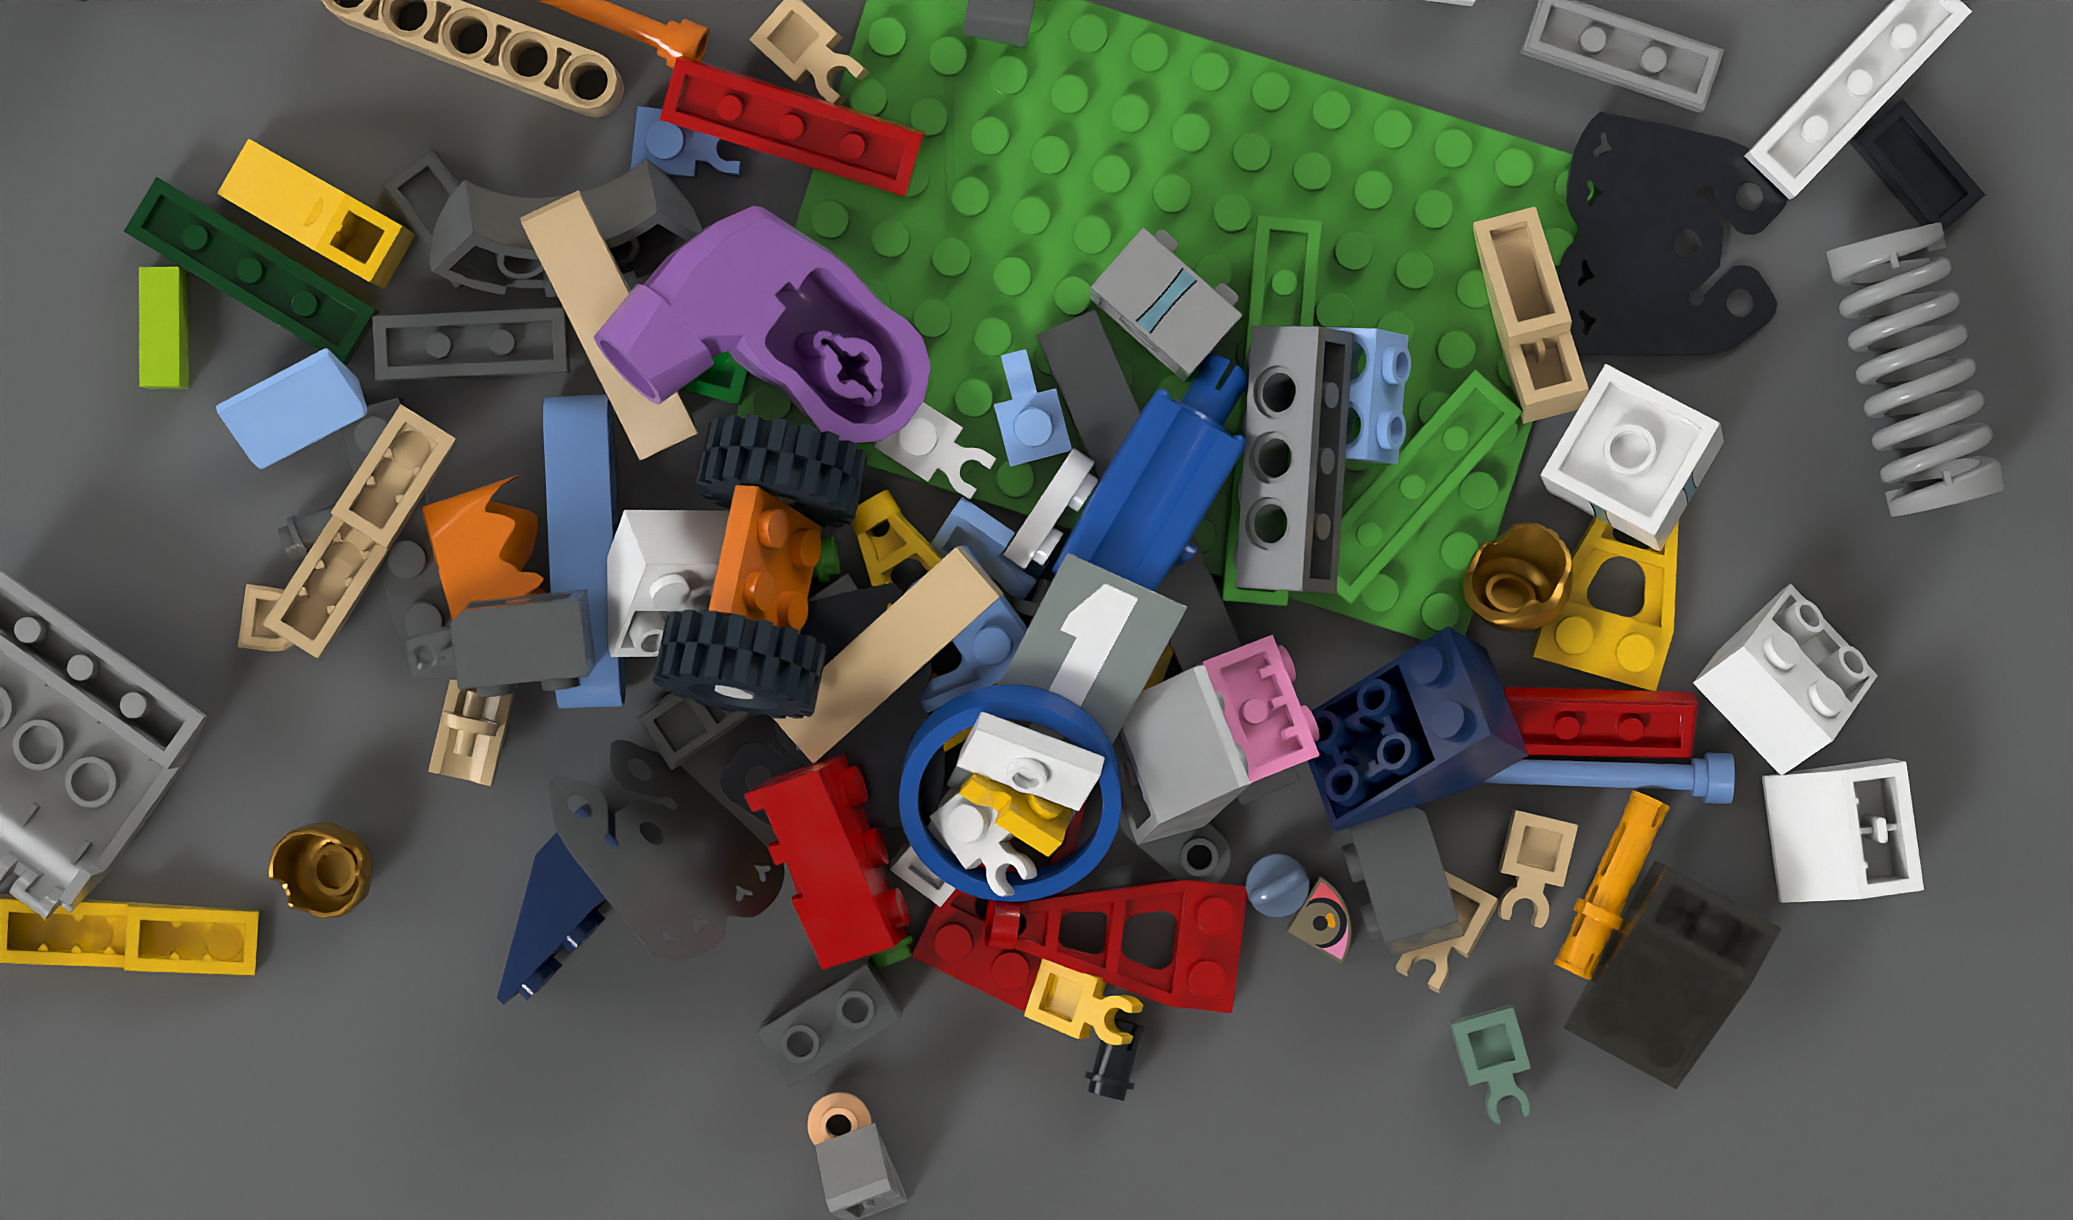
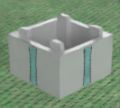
[1089,228,1242,382]

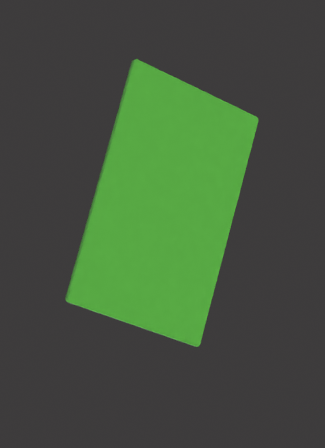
[737,0,1602,641]

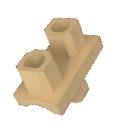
[428,680,518,786]

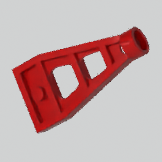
[911,798,1087,1012]
[984,878,1247,1013]

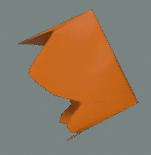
[422,475,545,622]

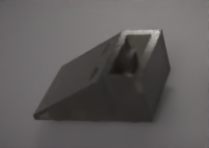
[1563,860,1782,1089]

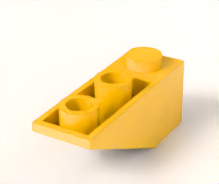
[217,138,416,289]

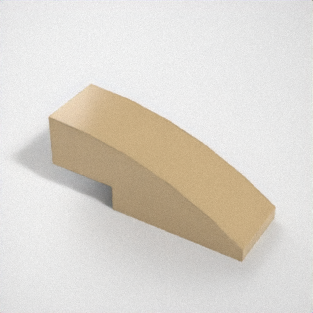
[1473,206,1589,424]

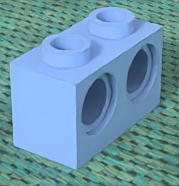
[1325,327,1411,464]

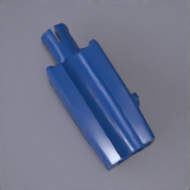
[1052,353,1249,592]

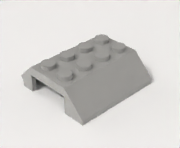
[0,569,207,919]

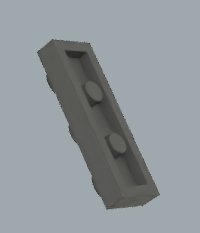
[372,307,570,382]

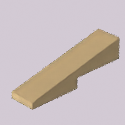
[520,190,698,460]
[262,404,457,661]
[772,545,1004,764]

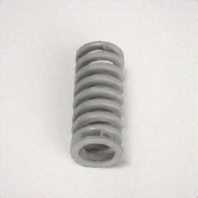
[1826,222,2006,517]

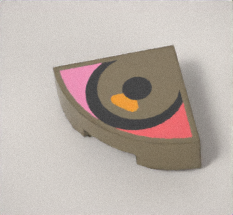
[1286,875,1351,964]

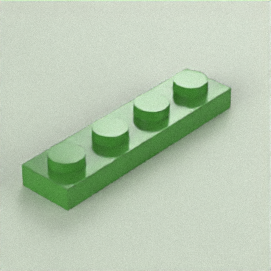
[1337,369,1523,604]

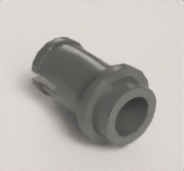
[278,503,336,564]

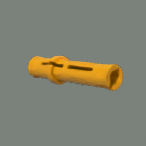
[1553,790,1670,981]

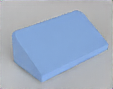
[216,348,367,469]

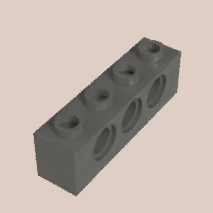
[1234,326,1353,594]

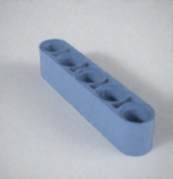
[543,394,626,709]

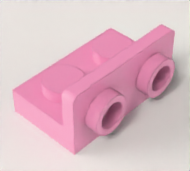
[1196,635,1320,783]

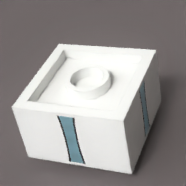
[1541,364,1724,552]

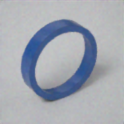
[899,684,1121,902]

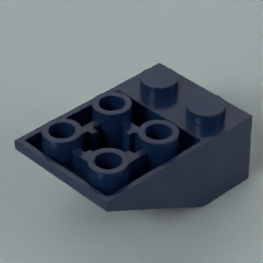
[1308,626,1529,831]
[497,803,619,1004]

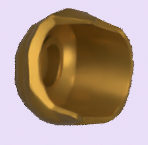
[1463,522,1573,632]

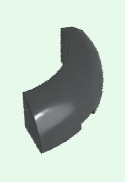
[430,159,703,297]

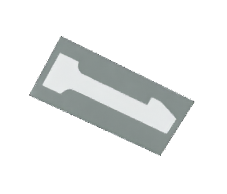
[946,553,1187,828]

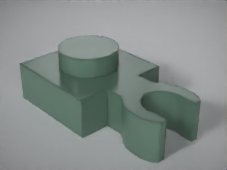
[1449,1004,1531,1125]

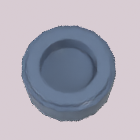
[1245,853,1309,918]

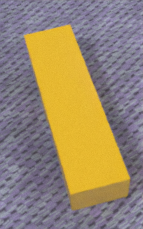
[0,894,259,975]

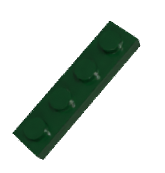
[124,177,380,366]

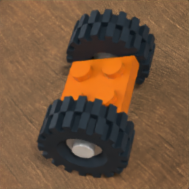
[652,415,867,719]

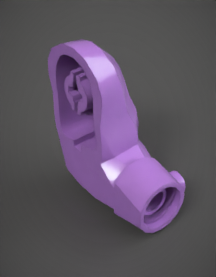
[594,206,931,443]

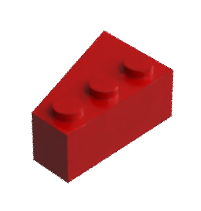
[744,753,910,970]

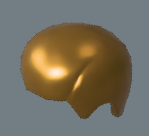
[268,822,373,919]

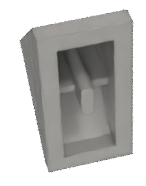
[815,1123,908,1220]

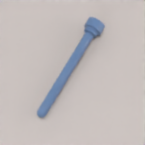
[1482,752,1735,804]

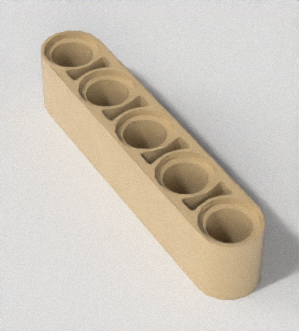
[321,0,624,118]

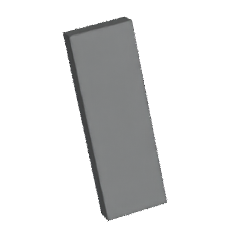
[1520,0,1724,113]

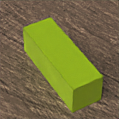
[139,267,189,389]

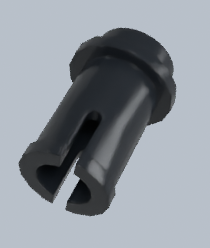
[1085,1018,1145,1101]

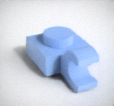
[994,349,1072,467]
[930,497,1049,600]

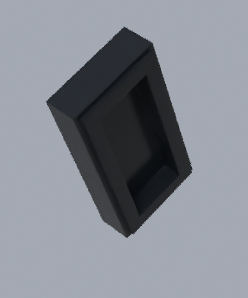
[1850,99,1985,232]

